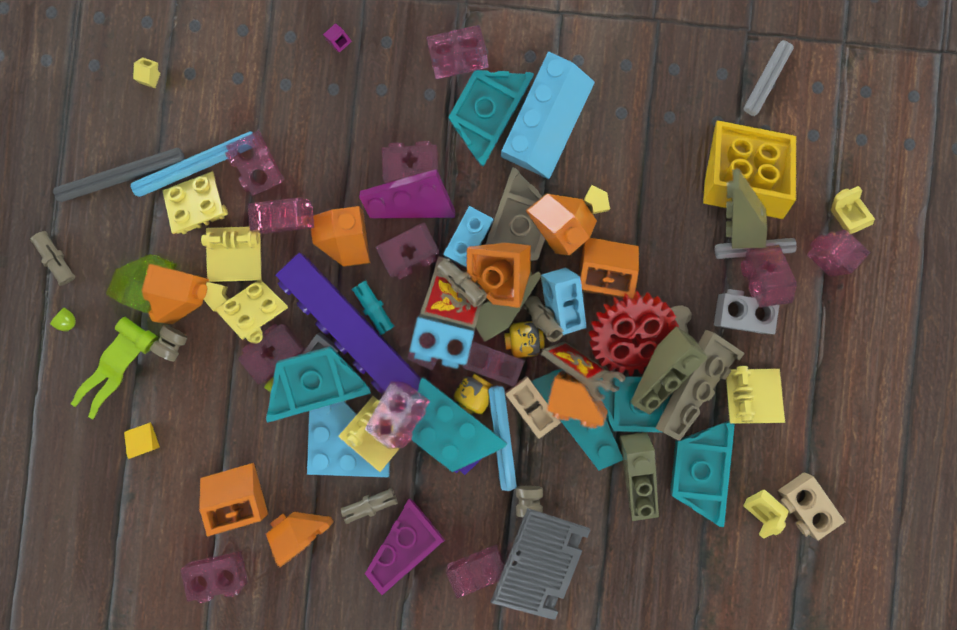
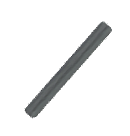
[53,148,185,202]

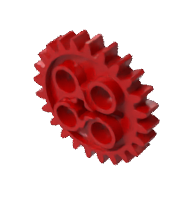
[589,291,679,376]

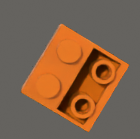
[578,238,639,299]
[547,370,608,428]
[200,462,268,537]

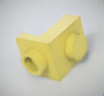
[831,186,875,235]
[743,489,789,539]

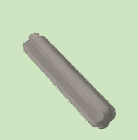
[744,40,793,116]
[715,238,797,259]

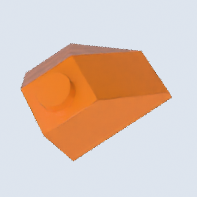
[526,194,597,255]
[309,206,370,267]
[467,243,531,308]
[142,264,209,324]
[266,512,334,567]

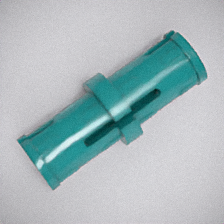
[351,281,395,335]

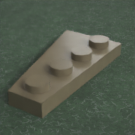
[656,330,745,441]

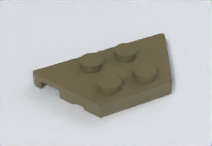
[485,167,545,261]

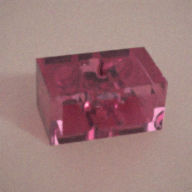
[382,141,439,184]
[376,222,440,280]
[741,245,797,307]
[238,324,306,385]
[463,341,524,387]

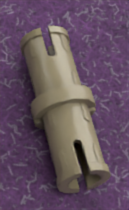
[30,231,75,286]
[437,258,487,307]
[524,296,564,342]
[341,487,398,524]

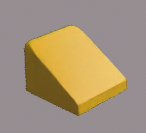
[124,422,160,459]

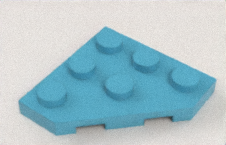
[307,401,390,477]

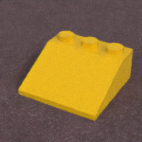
[703,120,796,219]

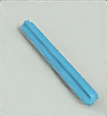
[131,131,258,197]

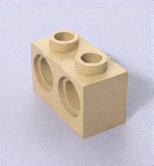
[505,376,561,439]
[778,472,845,541]

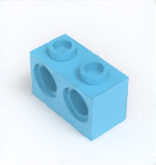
[443,206,494,269]
[541,268,587,335]
[410,318,474,368]

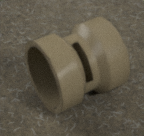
[150,325,188,362]
[516,486,543,517]

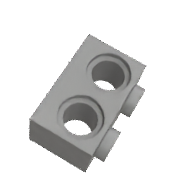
[714,289,780,334]

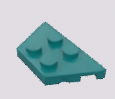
[448,70,534,167]
[266,346,371,423]
[598,376,673,432]
[409,377,507,472]
[670,421,735,527]

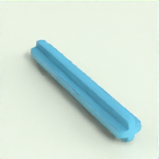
[488,386,517,491]

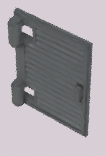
[491,508,590,620]

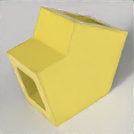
[133,57,160,88]
[583,185,610,214]
[204,282,229,312]

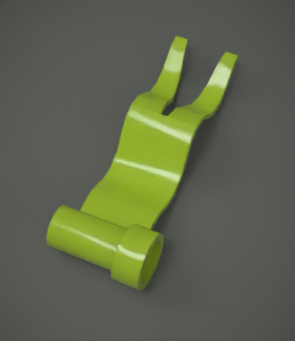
[71,317,158,420]

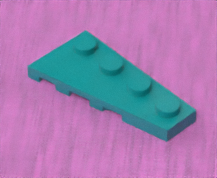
[531,368,623,470]

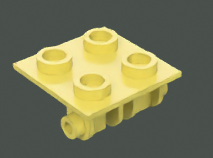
[162,171,228,234]
[201,226,262,282]
[215,280,288,343]
[726,366,785,424]
[338,396,410,472]

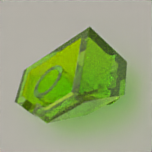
[106,254,177,313]

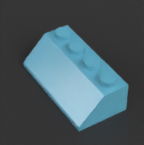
[501,51,595,179]

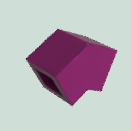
[323,23,352,53]

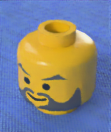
[504,321,544,358]
[454,374,492,415]

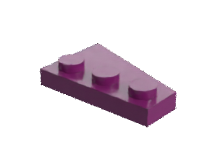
[359,169,455,218]
[365,498,445,595]

